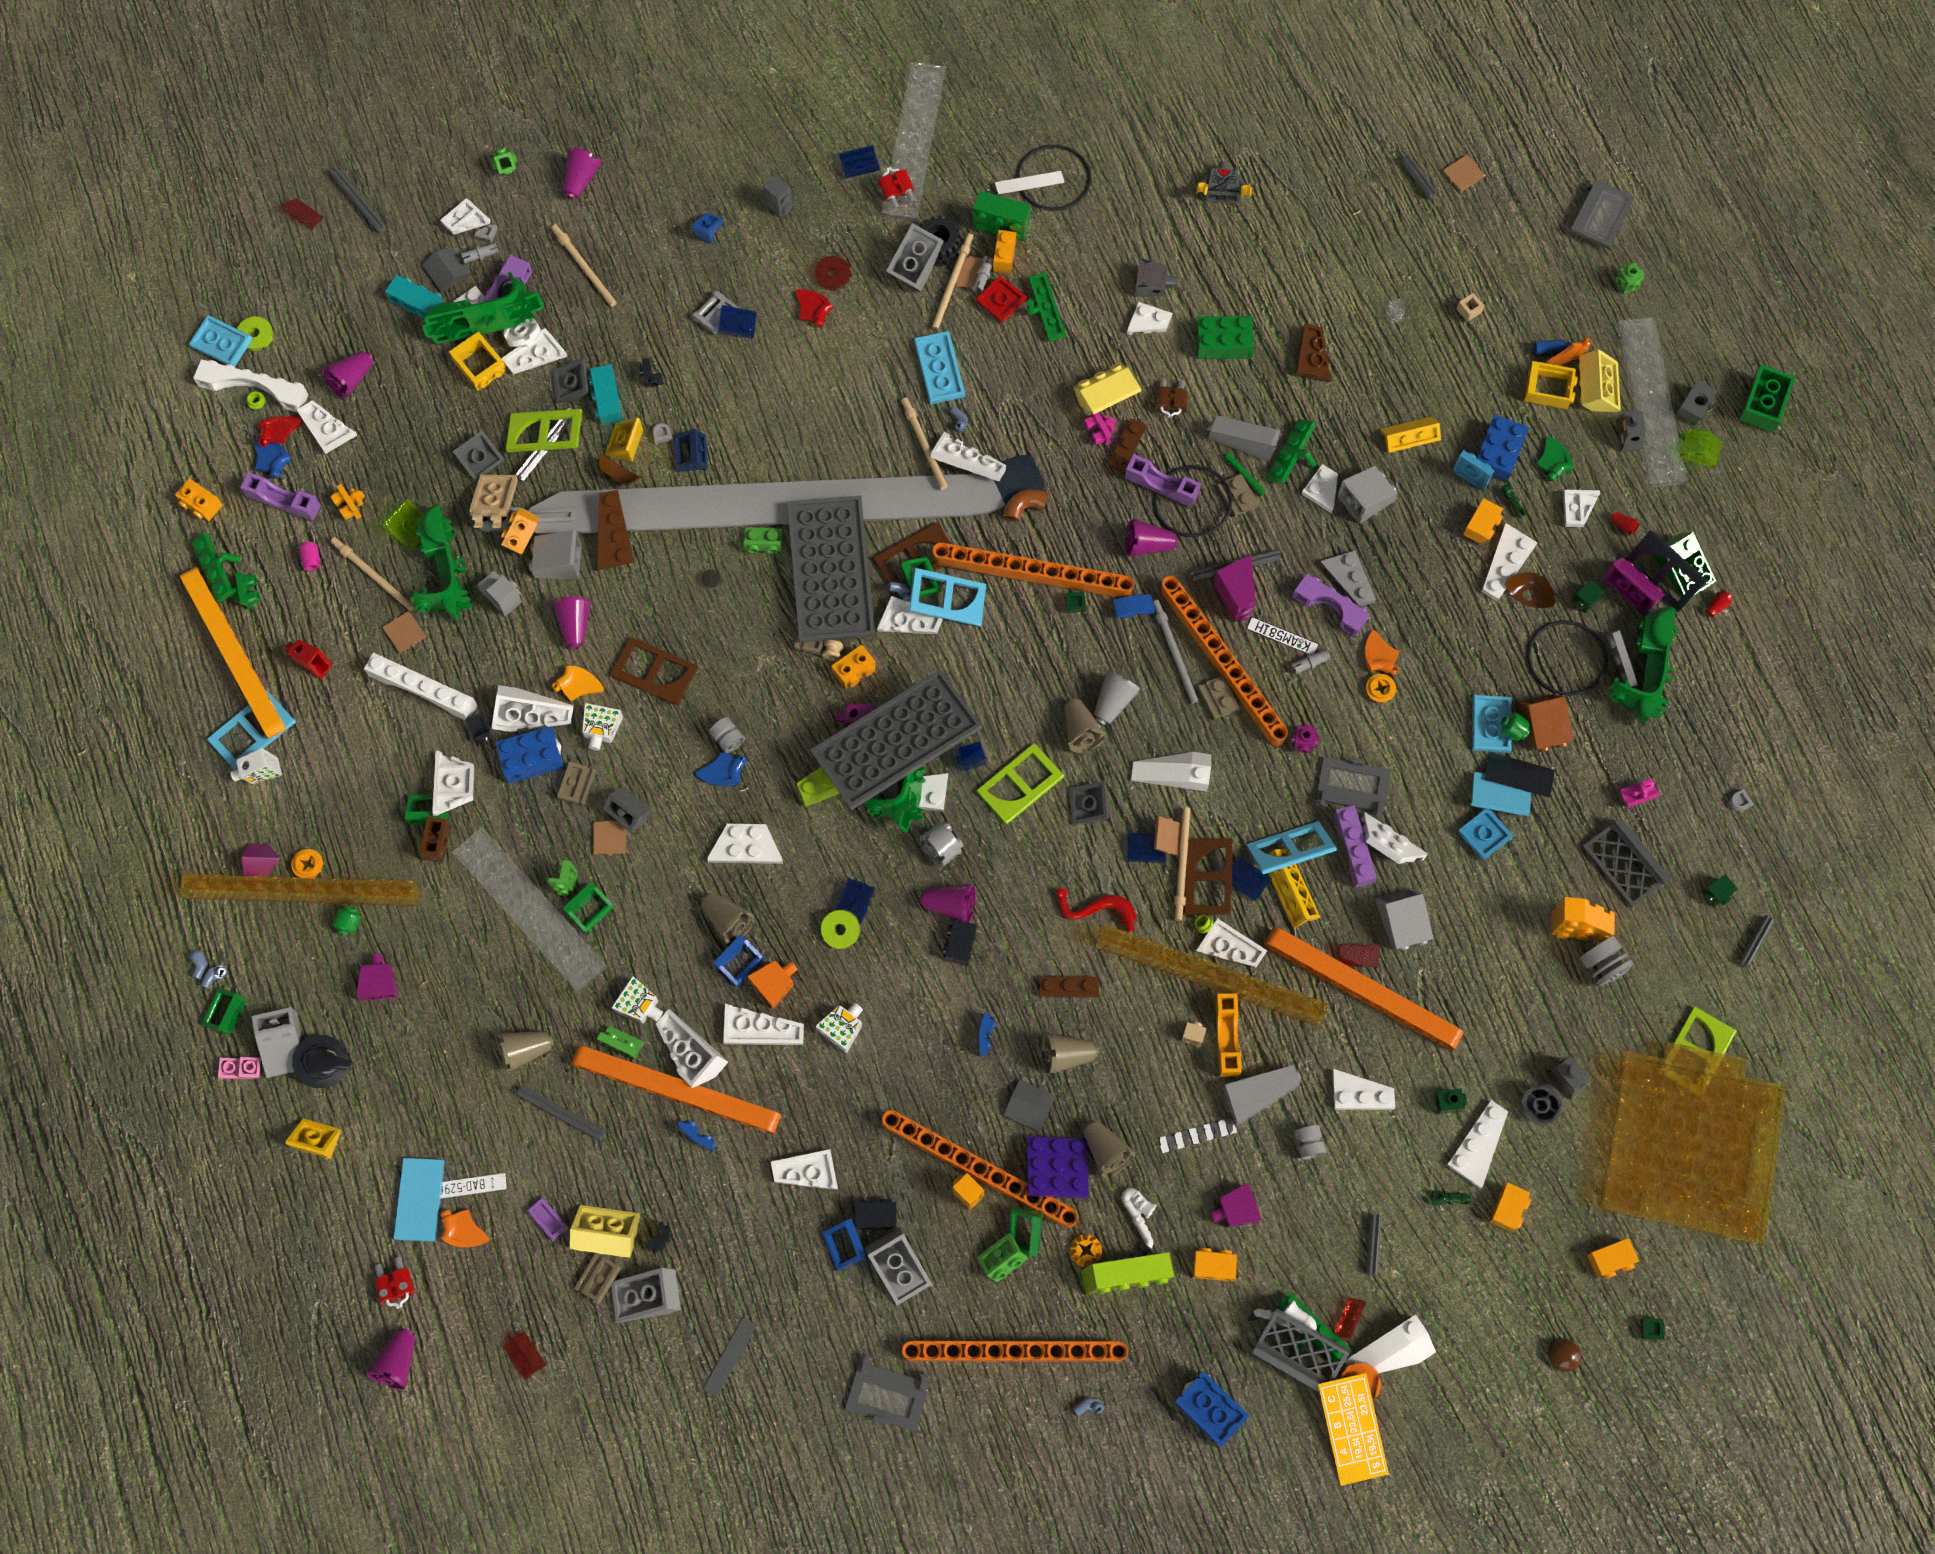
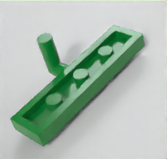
[1026,273,1066,342]
[1266,419,1317,484]
[191,532,241,603]
[1276,1291,1351,1361]

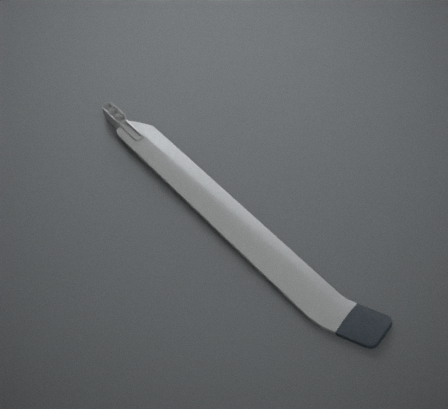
[474,455,1045,535]

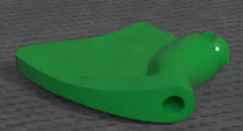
[1536,436,1573,482]

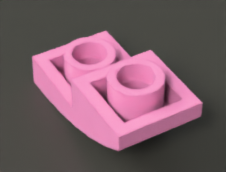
[218,1057,261,1079]

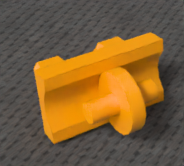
[330,484,365,520]

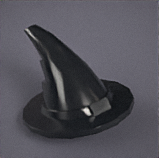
[292,1035,354,1088]

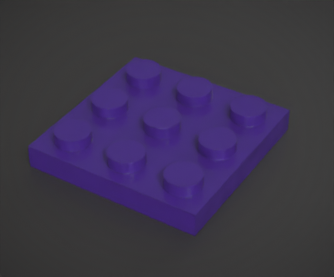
[1026,1136,1089,1199]

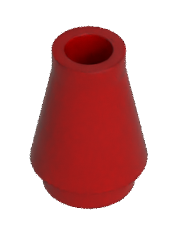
[1610,511,1640,536]
[1705,589,1733,617]

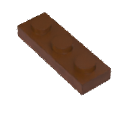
[1108,418,1147,473]
[1039,976,1099,998]

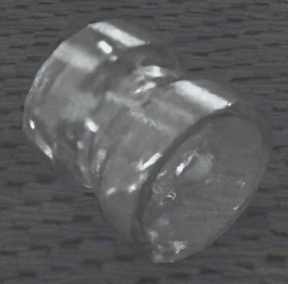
[1386,299,1406,323]

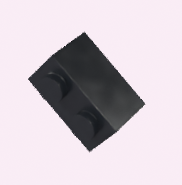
[942,919,977,966]
[855,1199,897,1230]

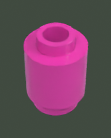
[299,542,320,571]

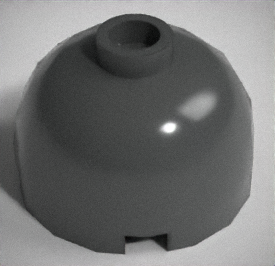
[1522,1083,1564,1125]

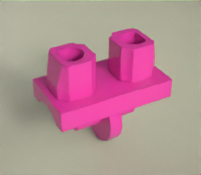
[1084,412,1116,445]
[1619,778,1660,808]

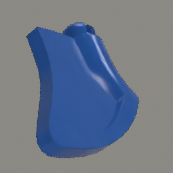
[254,439,291,479]
[696,751,747,787]

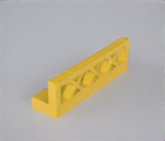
[1268,848,1320,928]

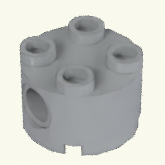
[920,822,964,867]

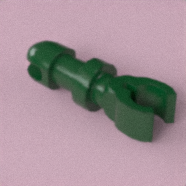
[1501,483,1525,518]
[1431,1191,1472,1205]

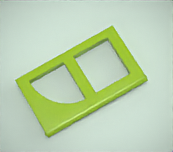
[506,409,582,452]
[977,743,1064,825]
[1657,1007,1737,1098]

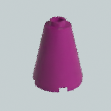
[562,147,602,200]
[321,351,373,399]
[1125,519,1178,557]
[553,596,591,649]
[920,884,976,923]
[367,1328,416,1390]

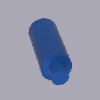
[1534,339,1571,355]

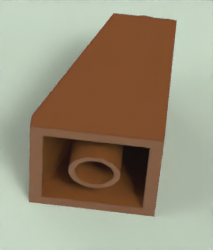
[1516,694,1574,752]

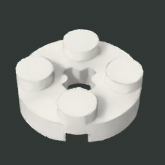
[503,318,541,347]

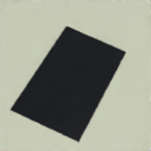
[1485,752,1555,798]

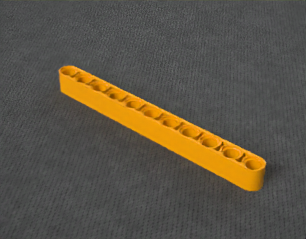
[179,566,286,739]

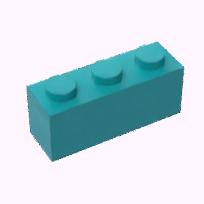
[385,275,444,318]
[588,364,624,425]

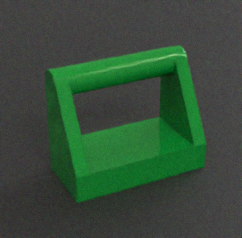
[900,557,942,600]
[405,794,448,825]
[563,882,615,933]
[200,988,247,1036]
[1008,1207,1043,1257]

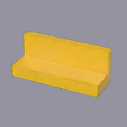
[1380,417,1441,453]

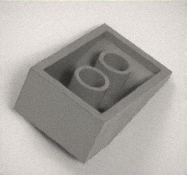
[886,223,943,291]
[864,1227,932,1305]
[611,1268,681,1323]

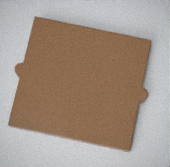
[1442,155,1485,193]
[956,256,986,289]
[383,611,426,653]
[1154,816,1182,857]
[594,819,626,856]

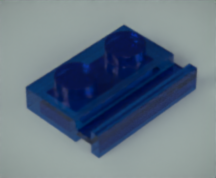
[839,145,880,179]
[717,305,757,339]
[1127,833,1166,864]
[1232,856,1272,902]
[836,878,875,924]

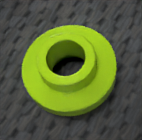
[247,392,266,410]
[1194,914,1214,933]

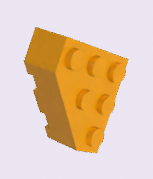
[1551,897,1615,942]

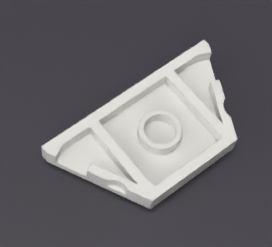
[433,751,474,816]
[1361,812,1428,864]
[708,824,783,864]

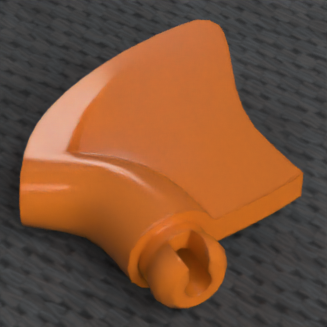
[1545,338,1592,366]
[1364,630,1400,675]
[440,1209,490,1248]

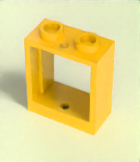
[449,331,507,391]
[1524,361,1578,409]

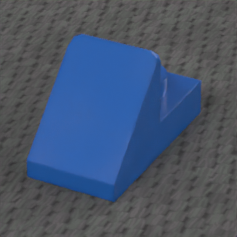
[692,212,723,243]

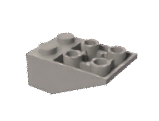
[252,1007,302,1078]

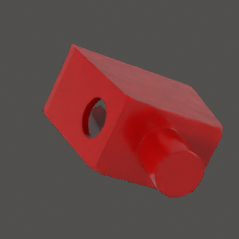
[285,639,332,680]

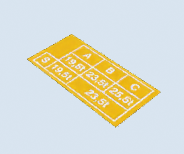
[1318,1373,1389,1486]

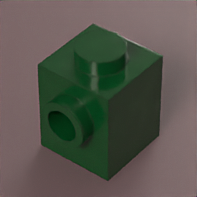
[1572,579,1606,613]
[1702,874,1738,907]
[1434,1088,1467,1114]

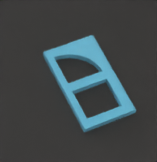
[909,568,986,627]
[207,690,296,770]
[1247,821,1336,874]

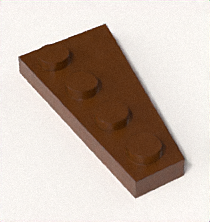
[597,489,635,571]

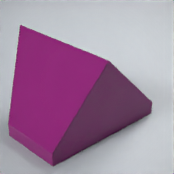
[242,844,280,882]

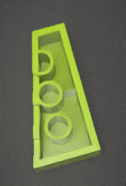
[797,767,839,807]
[1081,1252,1174,1295]

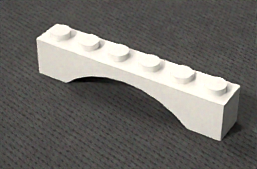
[193,359,309,413]
[364,653,477,721]

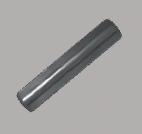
[1401,155,1437,199]
[1739,915,1774,967]
[1366,1214,1382,1275]

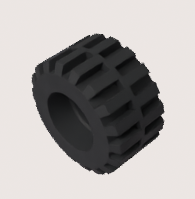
[919,216,961,266]

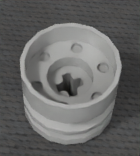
[1579,936,1634,987]

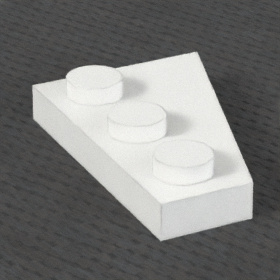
[297,400,357,454]
[877,596,943,634]
[1196,918,1267,968]
[1332,1069,1395,1110]

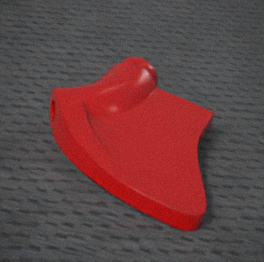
[796,289,833,328]
[258,416,303,447]

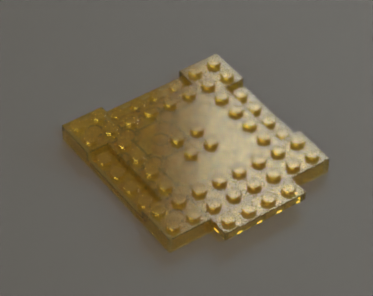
[1599,1042,1786,1246]

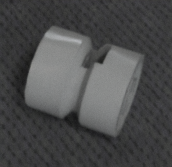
[709,717,745,753]
[1294,1125,1327,1160]

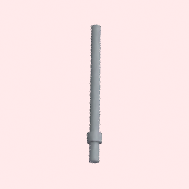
[1153,600,1198,704]

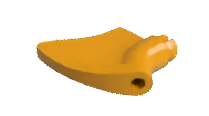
[551,666,604,702]

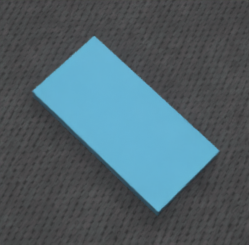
[914,331,965,404]
[394,1158,445,1242]

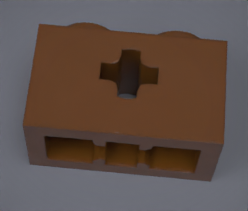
[419,816,451,862]

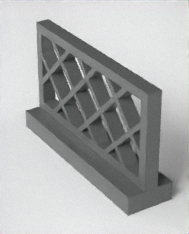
[1582,817,1671,907]
[1252,1309,1350,1392]

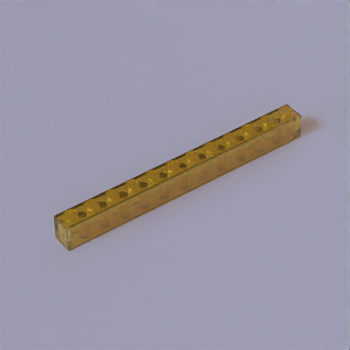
[180,874,422,907]
[1096,924,1329,1027]

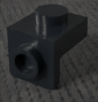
[639,358,664,387]
[465,712,493,743]
[644,1221,673,1253]

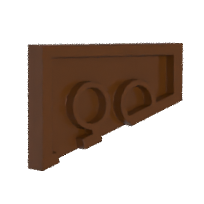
[1295,323,1332,383]

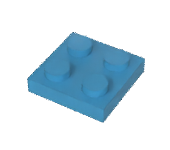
[1453,450,1495,491]
[1458,808,1513,861]

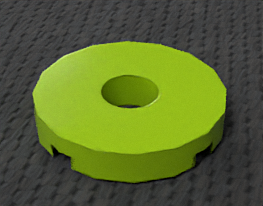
[237,316,274,351]
[821,910,860,949]

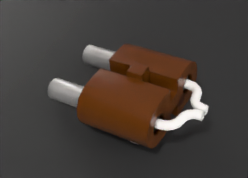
[1155,378,1188,418]

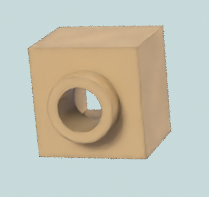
[1457,293,1484,322]
[1181,1021,1206,1047]

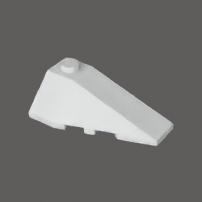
[1131,752,1211,792]
[656,1009,728,1088]

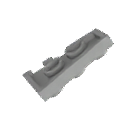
[1320,551,1376,606]
[1605,631,1638,687]

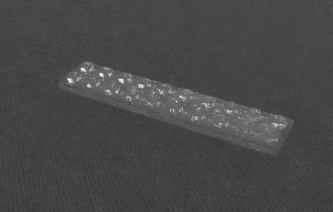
[882,62,946,222]
[1618,318,1687,487]
[452,827,608,993]

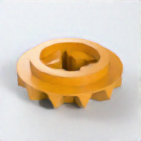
[1366,674,1396,703]
[292,849,324,880]
[1070,1234,1102,1267]

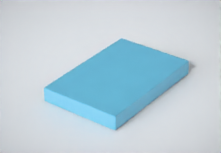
[188,315,253,367]
[1472,695,1512,753]
[1471,772,1531,816]

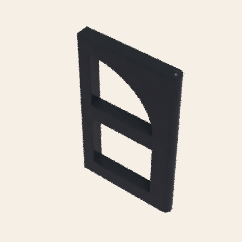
[1625,530,1708,612]

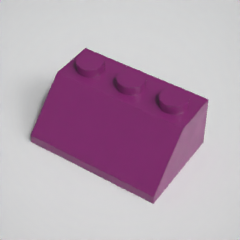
[1603,557,1665,616]

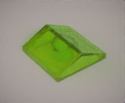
[1680,430,1723,469]
[382,499,423,551]

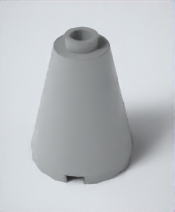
[1093,671,1140,726]

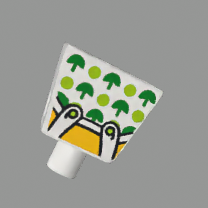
[583,703,623,751]
[231,748,282,784]
[612,977,663,1024]
[816,1003,863,1053]

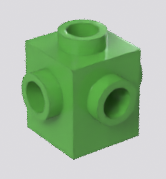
[491,147,518,174]
[1615,262,1644,294]

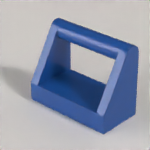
[713,934,765,987]
[822,1219,867,1271]

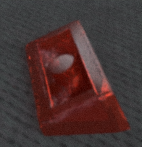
[282,198,324,230]
[1339,944,1380,968]
[1334,1298,1366,1341]
[503,1332,546,1380]

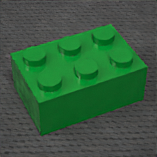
[973,191,1031,242]
[1196,316,1254,359]
[1738,364,1796,432]

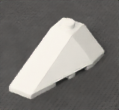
[491,685,574,732]
[1345,1315,1436,1373]

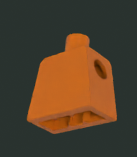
[748,961,798,1009]

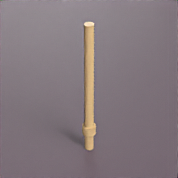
[551,224,617,307]
[931,233,974,330]
[901,398,948,490]
[331,537,414,612]
[1174,807,1190,921]

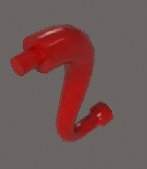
[1055,888,1137,932]

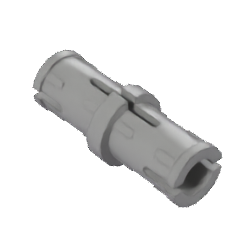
[461,242,499,264]
[972,256,994,293]
[1291,649,1330,675]

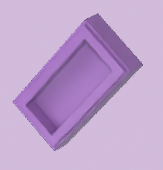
[527,1197,569,1242]

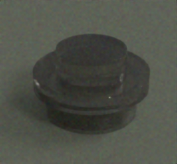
[701,569,720,588]

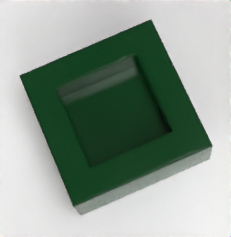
[1065,591,1086,613]
[1641,1318,1665,1340]

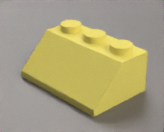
[1579,349,1621,412]
[1073,364,1142,414]
[570,1205,640,1258]

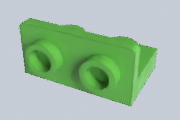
[743,527,783,554]
[547,860,578,896]
[597,1026,644,1060]
[977,1233,1028,1282]

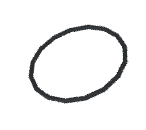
[1016,144,1092,211]
[1153,465,1233,538]
[1527,620,1608,696]

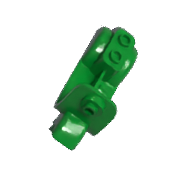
[422,271,544,344]
[410,503,473,622]
[1606,607,1679,726]
[863,766,926,833]

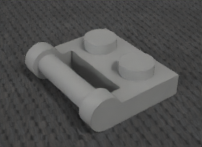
[691,290,739,335]

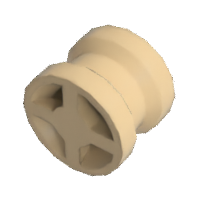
[822,640,843,661]

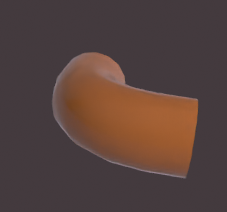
[1002,489,1049,522]

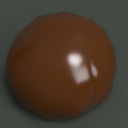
[1548,1339,1581,1372]

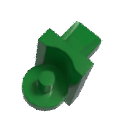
[229,572,261,610]

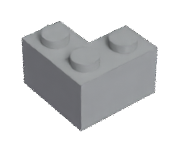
[477,571,522,617]

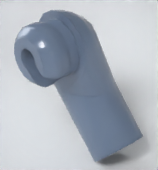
[950,406,968,432]
[888,582,911,603]
[189,950,208,980]
[200,965,227,989]
[1072,1397,1104,1417]

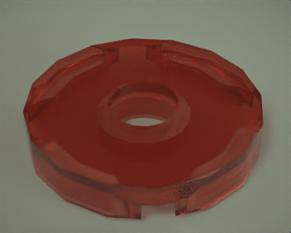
[815,256,851,290]

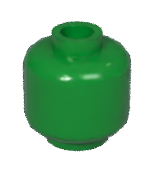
[1501,713,1531,741]
[332,905,361,935]

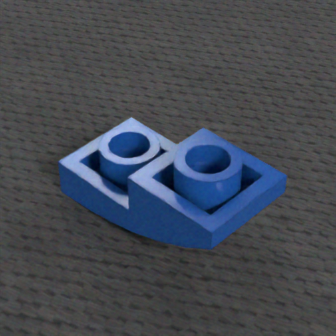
[1112,595,1155,618]
[979,1012,995,1057]
[678,1120,716,1152]

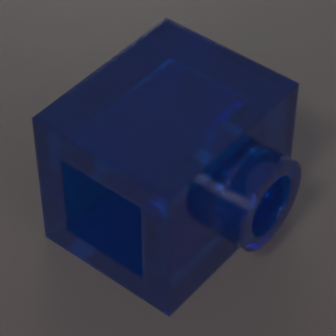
[956,741,986,771]

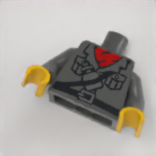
[1196,161,1252,204]

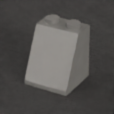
[1337,466,1398,524]
[529,530,582,579]
[1375,888,1434,951]

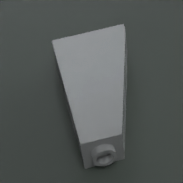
[1207,416,1281,462]
[1223,1065,1301,1126]

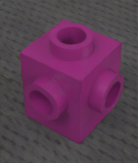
[1291,724,1319,753]

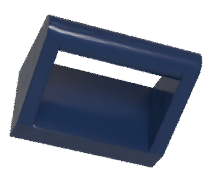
[673,429,708,472]

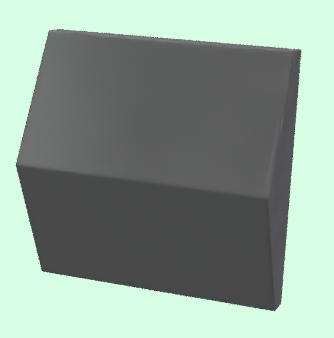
[422,247,472,292]
[553,358,588,403]
[453,430,504,481]
[1069,781,1109,825]
[1004,1080,1056,1132]

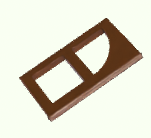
[873,522,959,594]
[610,637,698,706]
[1184,838,1233,915]

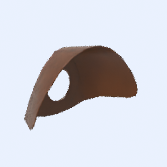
[599,454,643,486]
[1505,572,1555,608]

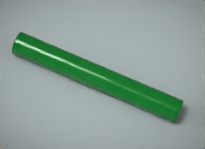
[1224,453,1266,496]

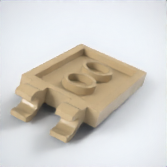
[469,475,518,528]

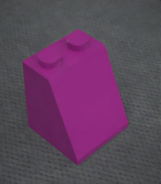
[1213,555,1255,622]

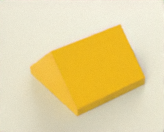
[605,417,643,462]
[286,1118,341,1159]

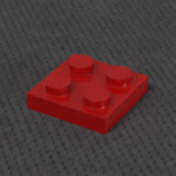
[976,275,1027,324]

